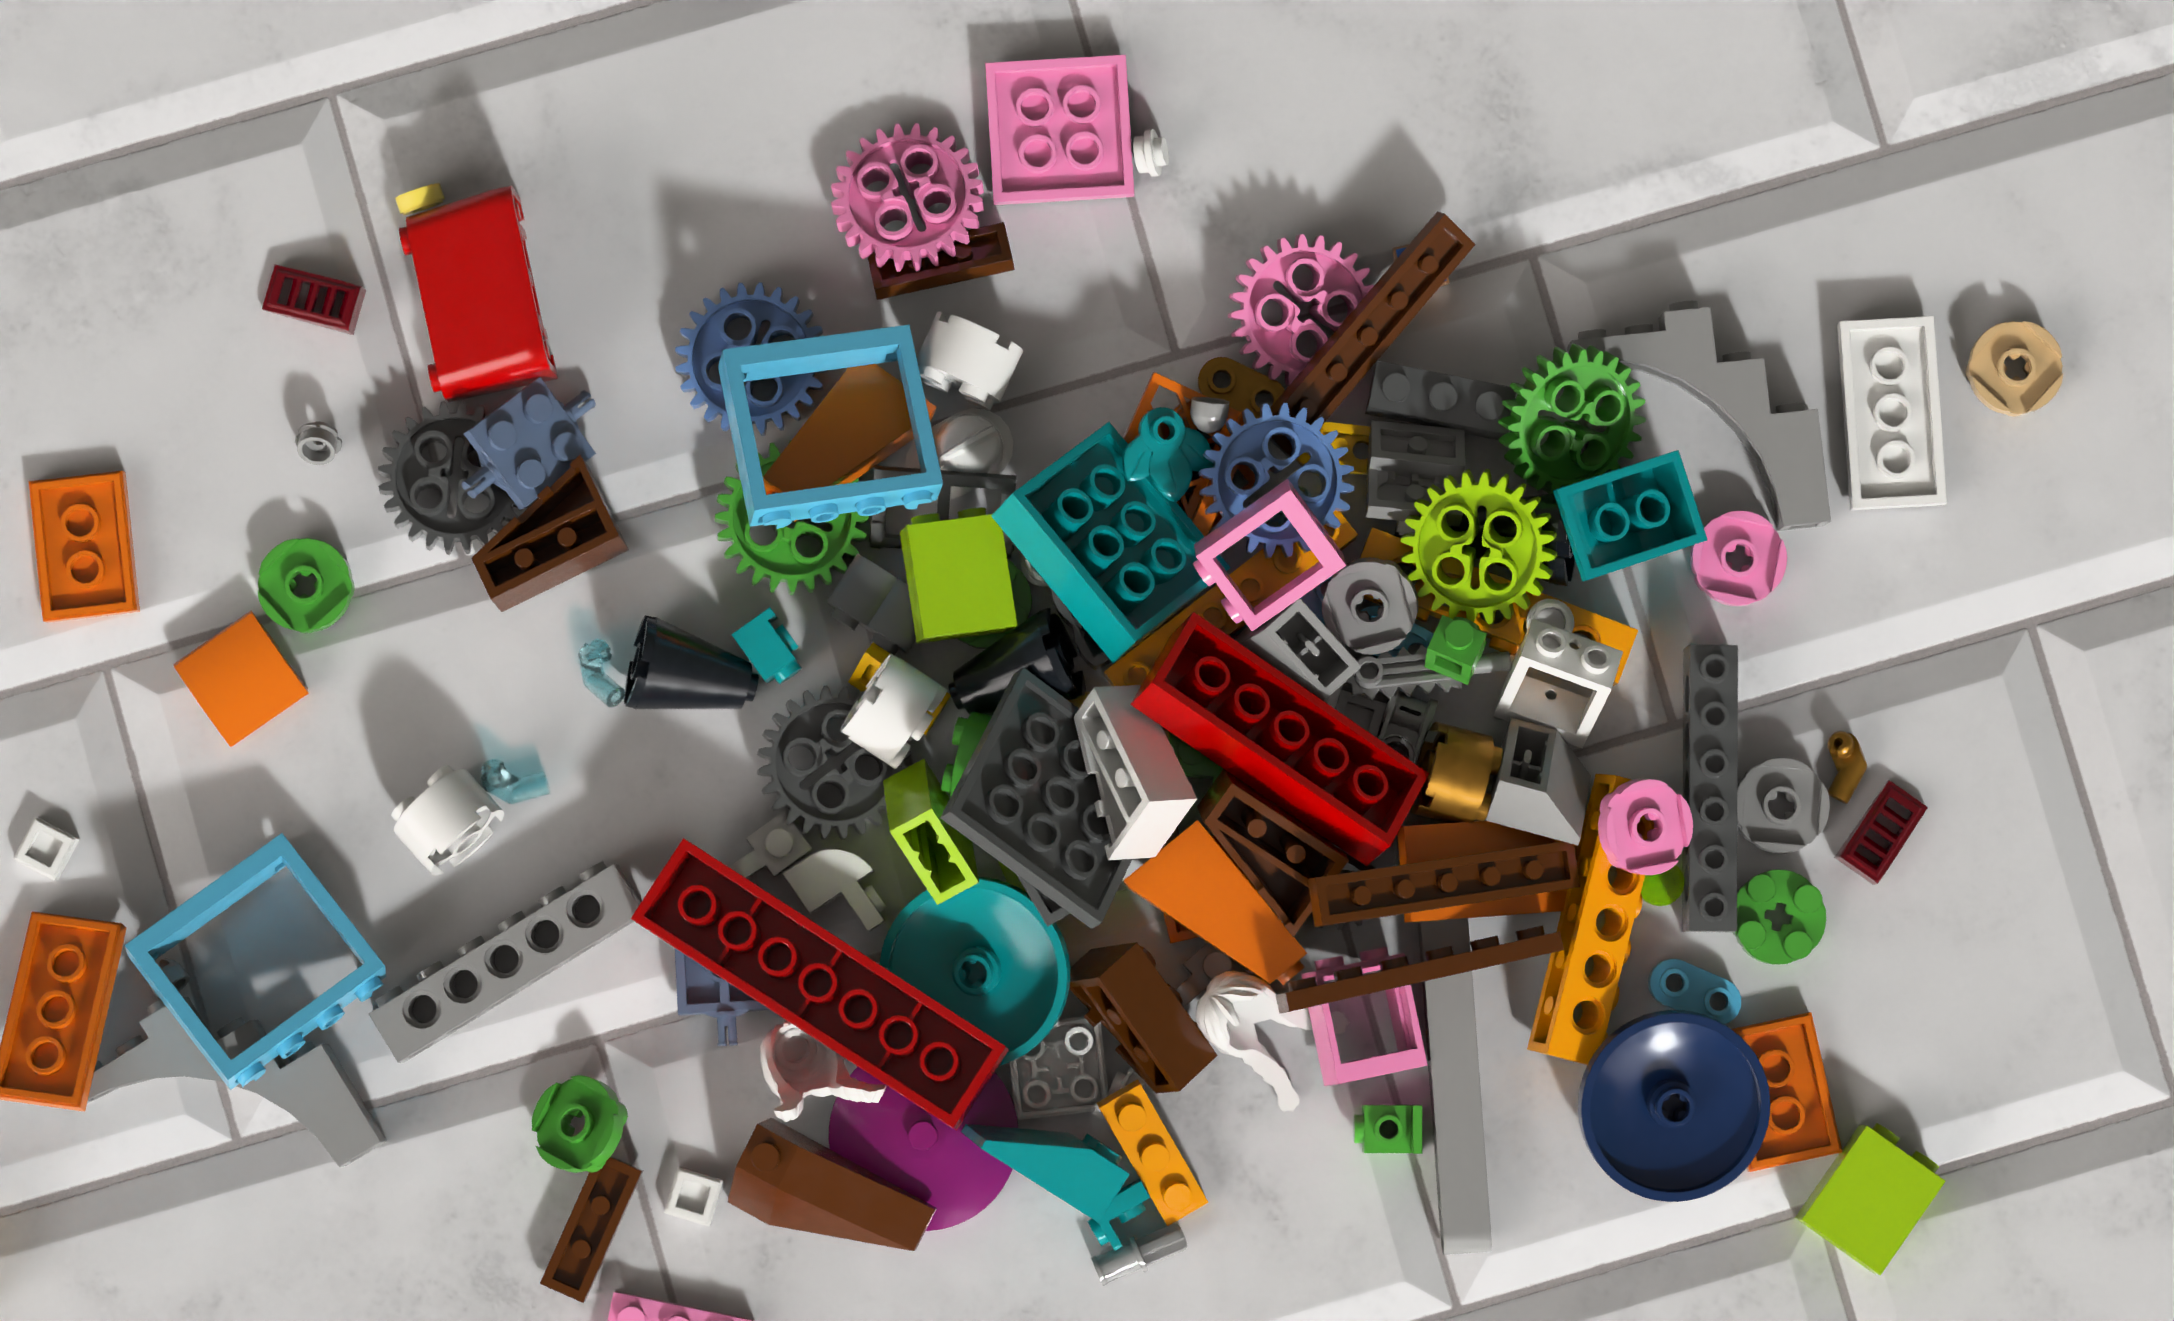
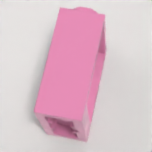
[1193,479,1346,631]
[1301,947,1428,1086]

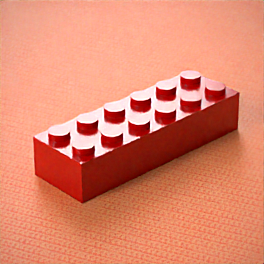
[1130,612,1429,866]

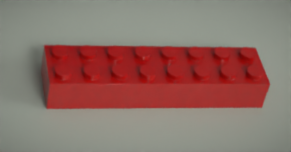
[630,838,1009,1131]

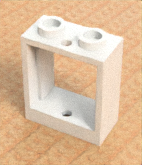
[1493,619,1623,748]

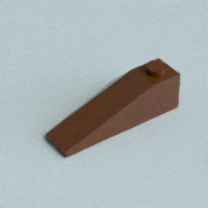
[728,1118,937,1251]

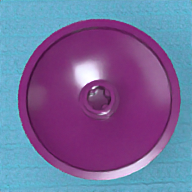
[828,1067,1019,1231]

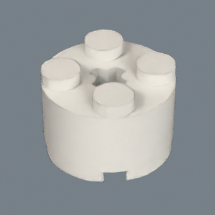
[917,312,1023,411]
[840,654,947,769]
[391,765,504,876]

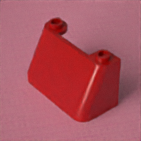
[399,185,558,403]

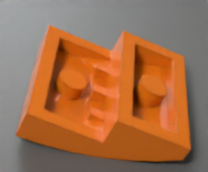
[173,610,309,747]

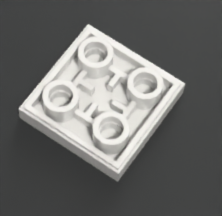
[1010,1016,1109,1120]

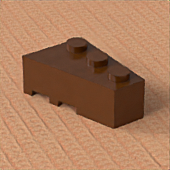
[1197,769,1349,937]

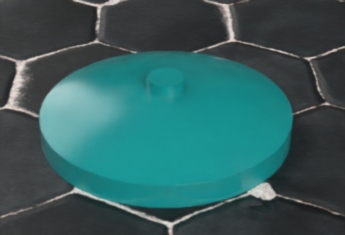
[879,877,1070,1066]

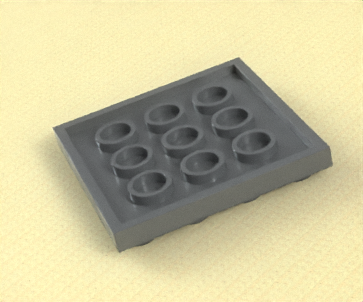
[940,667,1132,929]

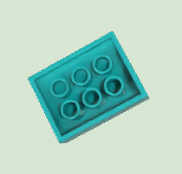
[991,422,1231,663]

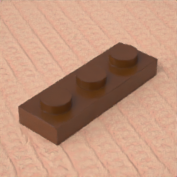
[868,222,1015,300]
[540,1156,644,1303]

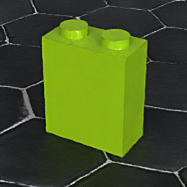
[900,507,1017,644]
[883,759,979,905]
[1795,1123,1946,1276]

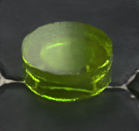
[1641,865,1684,906]

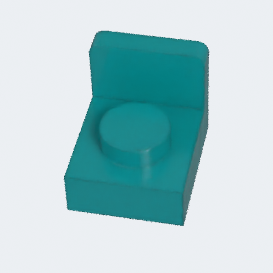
[1087,1179,1151,1251]

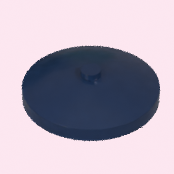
[1578,1010,1770,1202]

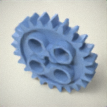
[675,282,828,436]
[1199,403,1355,558]

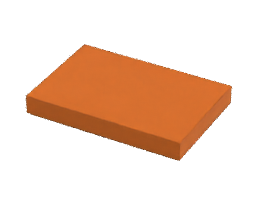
[29,471,140,623]
[1732,1012,1843,1172]

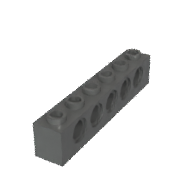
[1682,645,1738,932]

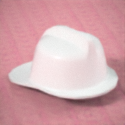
[905,408,1014,501]

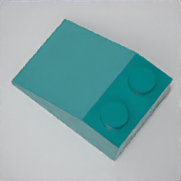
[1553,450,1708,582]
[961,1124,1130,1223]

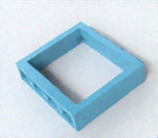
[718,325,943,529]
[125,833,386,1090]

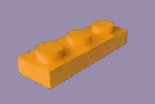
[1097,1079,1208,1226]

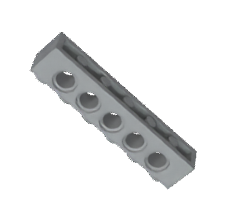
[369,861,641,1063]

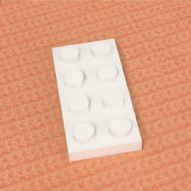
[1837,316,1947,510]

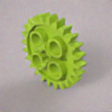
[1401,469,1557,625]

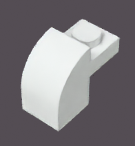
[783,849,887,932]

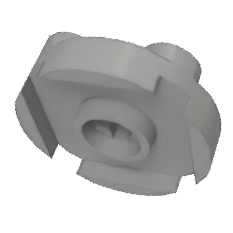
[1322,557,1418,655]
[1737,758,1830,853]

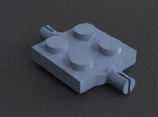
[462,377,596,510]
[675,949,769,1046]

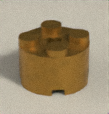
[1410,722,1503,824]

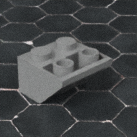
[1234,598,1361,701]
[1486,717,1591,845]

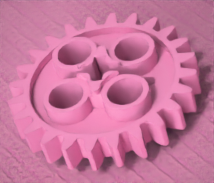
[831,123,984,272]
[1228,234,1374,386]

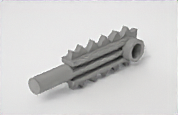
[1346,644,1511,702]

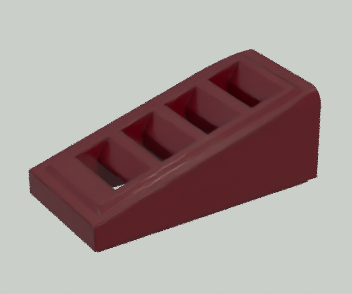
[262,264,366,335]
[1834,780,1928,885]

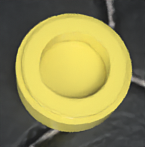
[395,183,445,215]

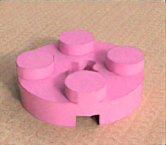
[1690,511,1787,606]
[1598,779,1693,875]

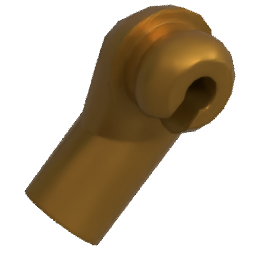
[1827,731,1867,804]

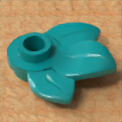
[1122,407,1214,502]

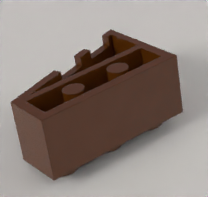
[471,455,629,612]
[1069,942,1218,1094]

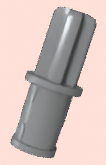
[1091,1224,1187,1286]

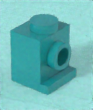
[731,607,802,685]

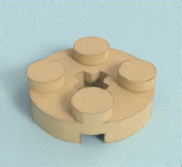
[1965,321,2063,417]

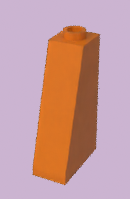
[763,364,937,522]
[1123,820,1307,985]

